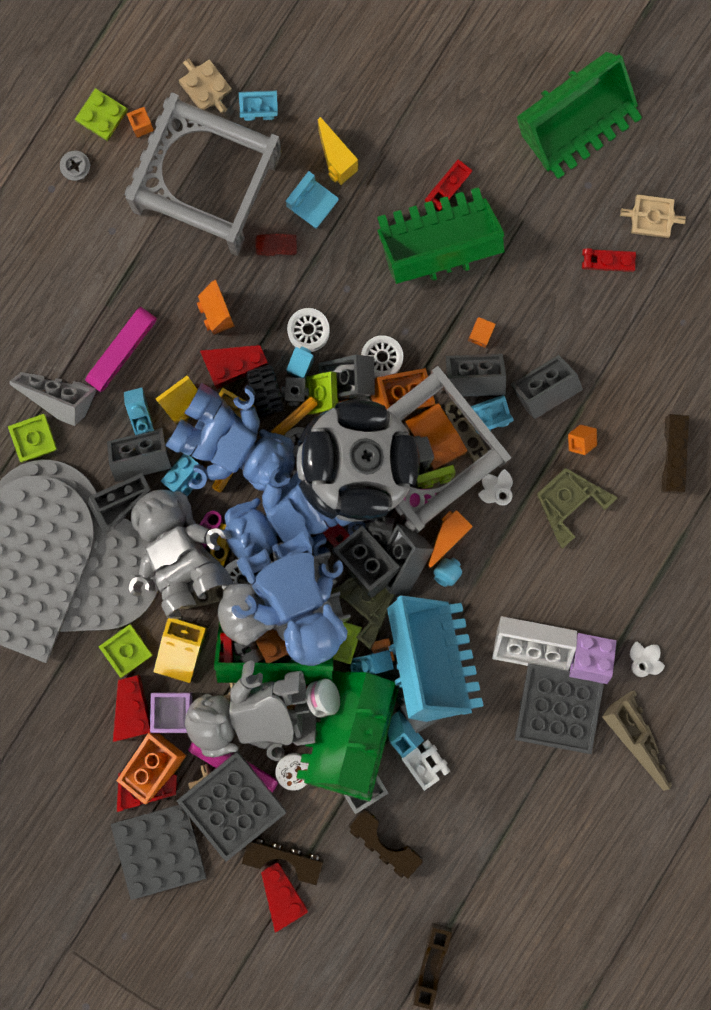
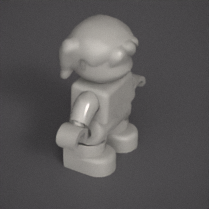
[129,490,234,619]
[218,542,351,646]
[185,660,316,761]

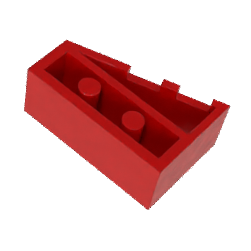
[200,345,268,389]
[113,675,150,742]

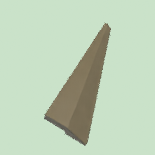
[602,690,672,791]

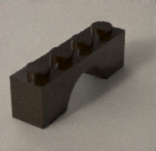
[661,414,689,494]
[349,808,423,879]
[242,837,324,886]
[412,923,452,1010]

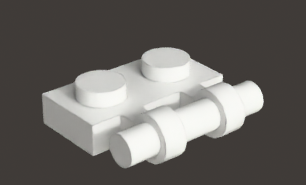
[401,739,450,791]

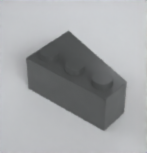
[88,473,150,536]

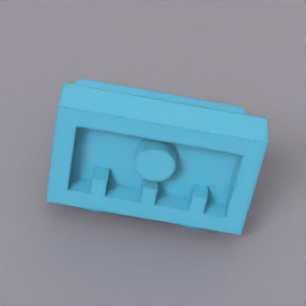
[286,171,339,228]

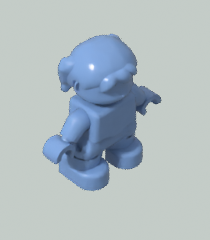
[166,383,295,491]
[225,461,351,559]
[232,530,348,666]

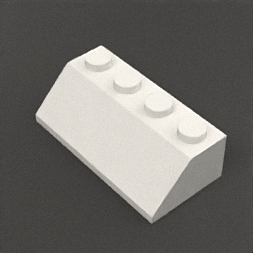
[492,616,577,671]

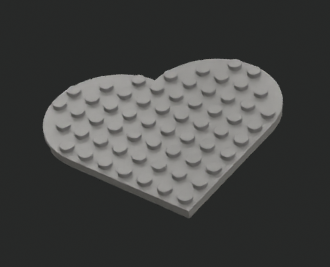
[0,460,159,632]
[0,476,95,663]

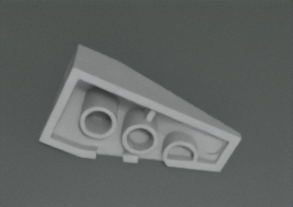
[10,372,96,426]

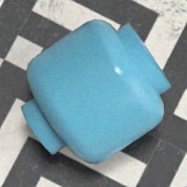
[434,558,462,587]

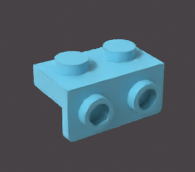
[239,90,278,121]
[471,395,514,434]
[161,454,202,496]

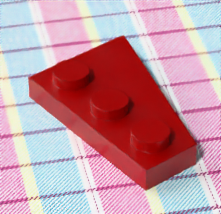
[117,772,178,812]
[261,861,308,933]

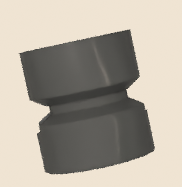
[232,641,265,663]

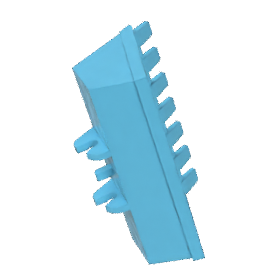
[387,595,484,722]

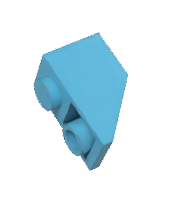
[286,346,314,379]
[124,388,154,435]
[350,650,394,674]
[388,710,424,758]

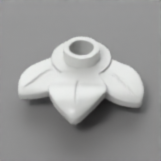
[478,469,513,505]
[630,641,665,677]

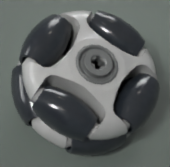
[297,399,420,522]

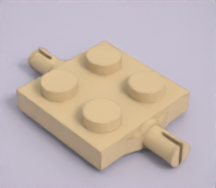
[179,58,232,114]
[620,195,686,238]

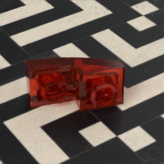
[256,234,297,256]

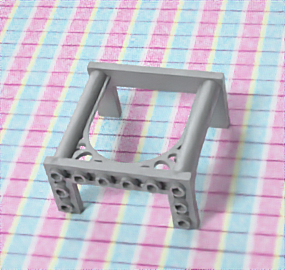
[125,93,282,256]
[387,366,511,533]

